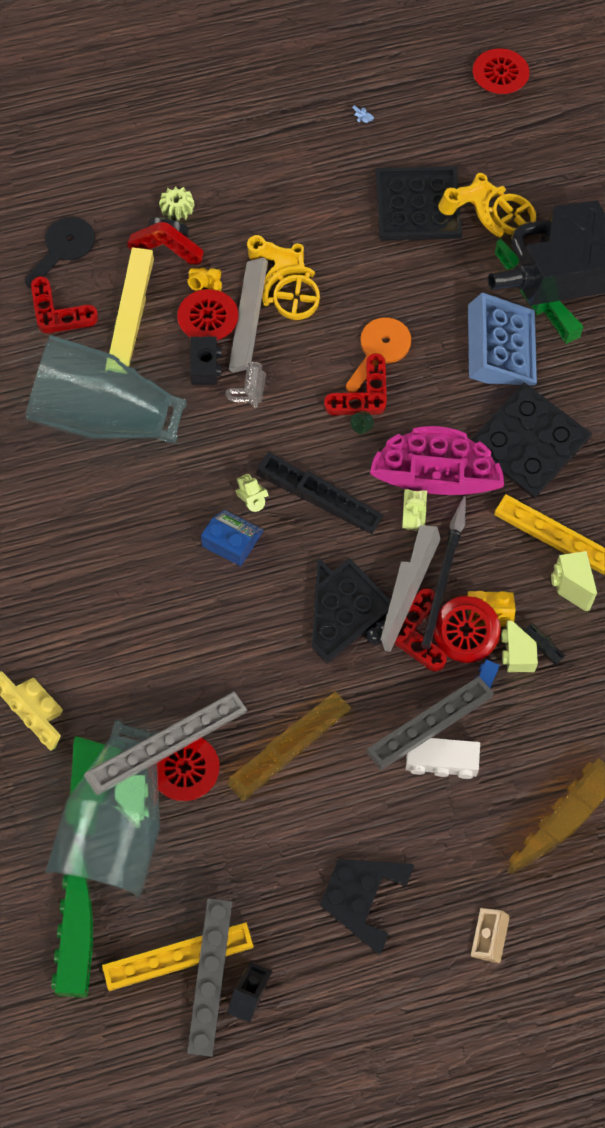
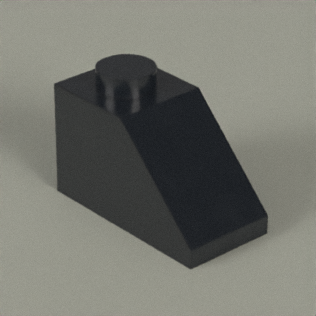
[227,961,272,1022]

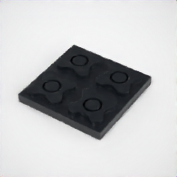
[376,166,462,241]
[471,382,592,499]

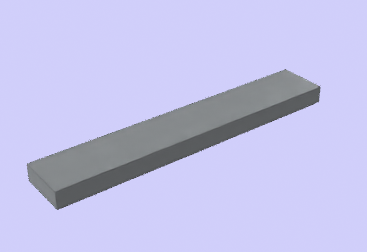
[229,257,268,373]

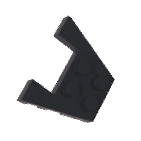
[320,859,414,956]

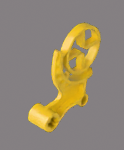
[438,173,536,238]
[247,235,320,320]

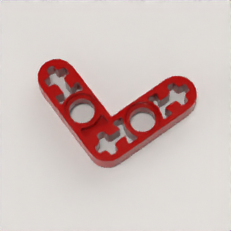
[127,222,204,265]
[31,277,98,333]
[324,353,387,415]
[394,589,447,672]

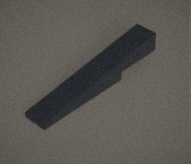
[256,451,384,534]

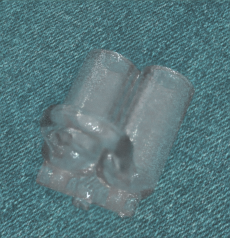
[225,362,266,408]

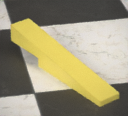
[107,247,154,371]

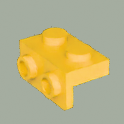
[468,591,516,627]

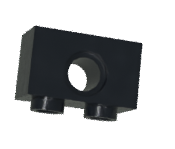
[190,337,222,385]

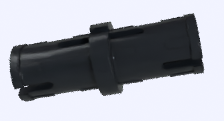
[524,623,566,666]

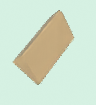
[471,908,509,963]

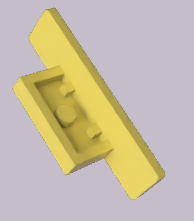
[0,671,63,751]

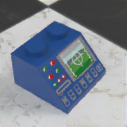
[201,510,263,566]

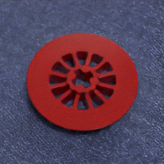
[473,48,530,94]
[177,289,238,340]
[434,596,500,663]
[150,738,220,801]

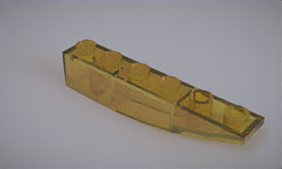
[508,758,605,874]

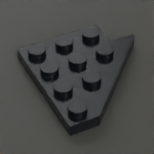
[312,558,391,664]

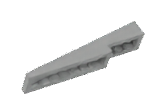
[381,525,441,652]

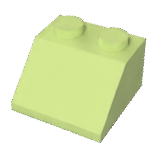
[551,551,597,611]

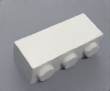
[406,738,480,779]

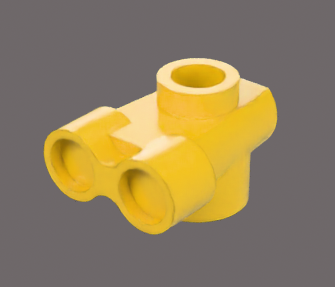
[188,267,222,291]

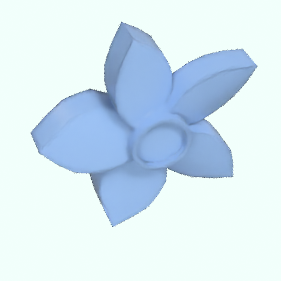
[352,105,374,123]

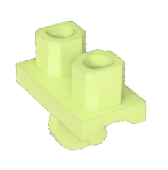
[235,474,269,512]
[402,489,427,531]

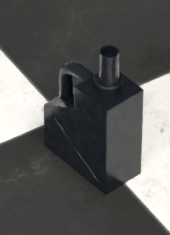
[487,200,605,306]

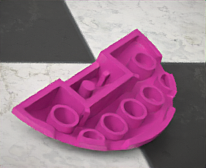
[370,426,504,495]

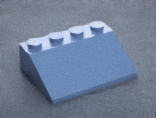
[468,293,537,385]

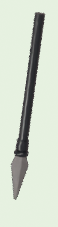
[421,496,466,649]

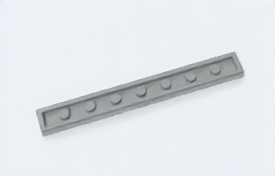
[84,691,247,796]

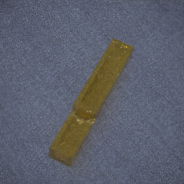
[228,691,351,802]

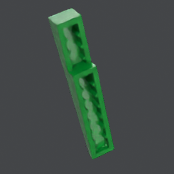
[495,239,584,344]

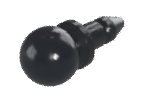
[366,615,387,645]

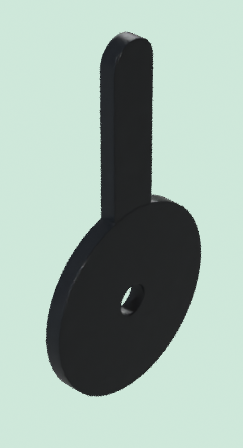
[25,217,95,288]

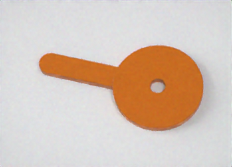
[346,318,411,393]

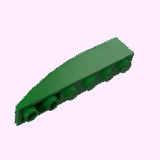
[51,843,93,998]

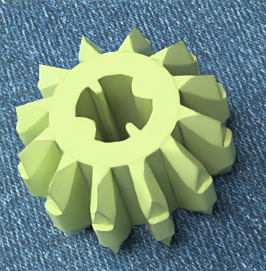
[159,186,194,222]

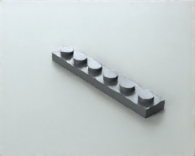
[366,676,494,770]
[187,899,232,1057]

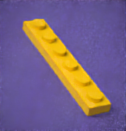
[494,494,605,575]
[102,922,254,991]

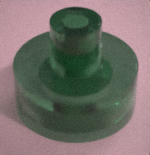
[351,411,374,434]

